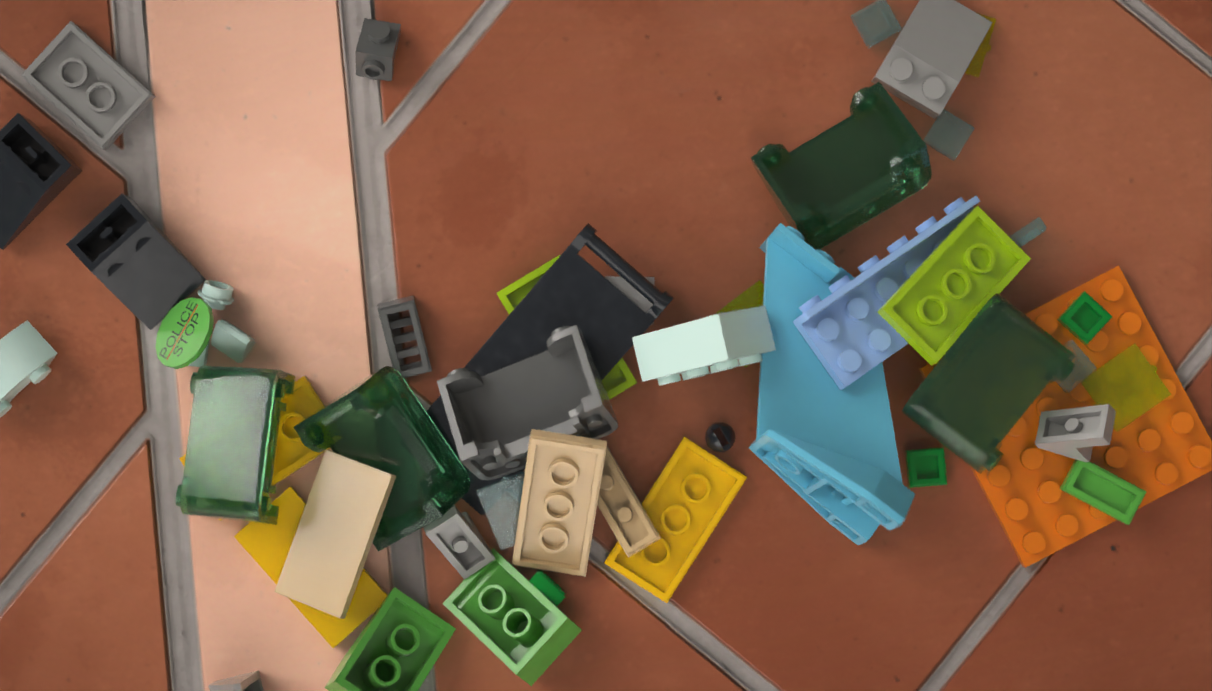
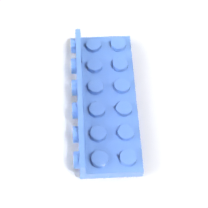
[793,195,980,390]

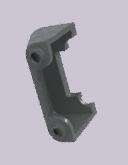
[437,325,618,480]

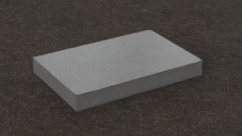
[21,21,156,151]

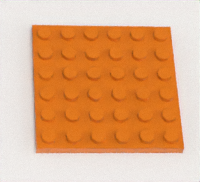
[919,265,1212,568]

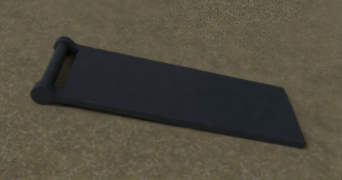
[400,223,674,515]

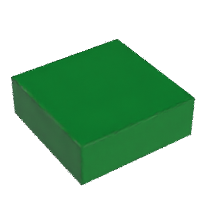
[1057,291,1112,345]
[905,447,947,488]
[529,569,566,607]

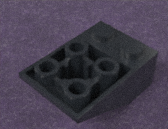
[0,113,82,250]
[66,193,206,330]

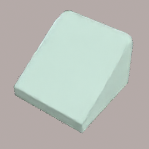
[211,319,256,363]

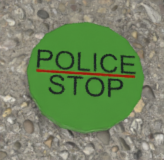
[155,297,214,369]

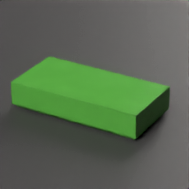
[1060,459,1146,525]

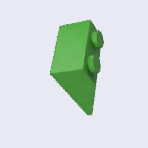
[442,548,582,686]
[324,587,456,691]

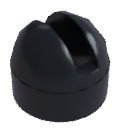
[705,422,735,452]

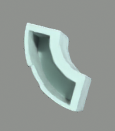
[0,320,57,418]

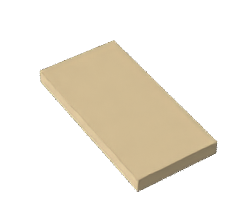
[512,429,607,577]
[274,450,396,619]

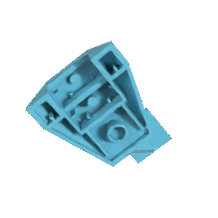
[749,223,915,546]

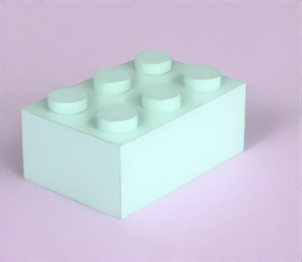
[632,306,776,386]

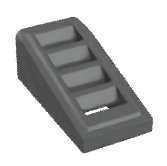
[377,296,432,380]

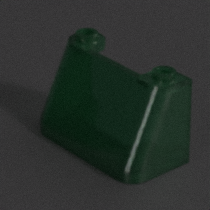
[751,82,932,250]
[902,293,1076,474]
[175,365,295,525]
[294,366,470,551]

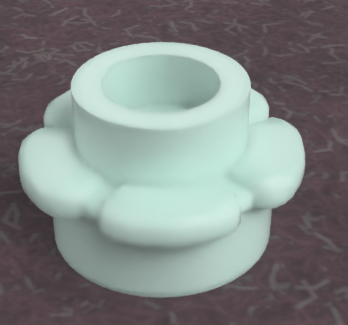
[198,280,234,310]

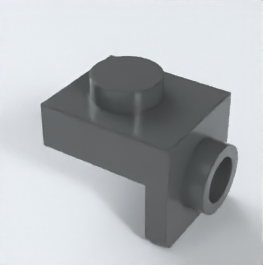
[355,18,401,81]

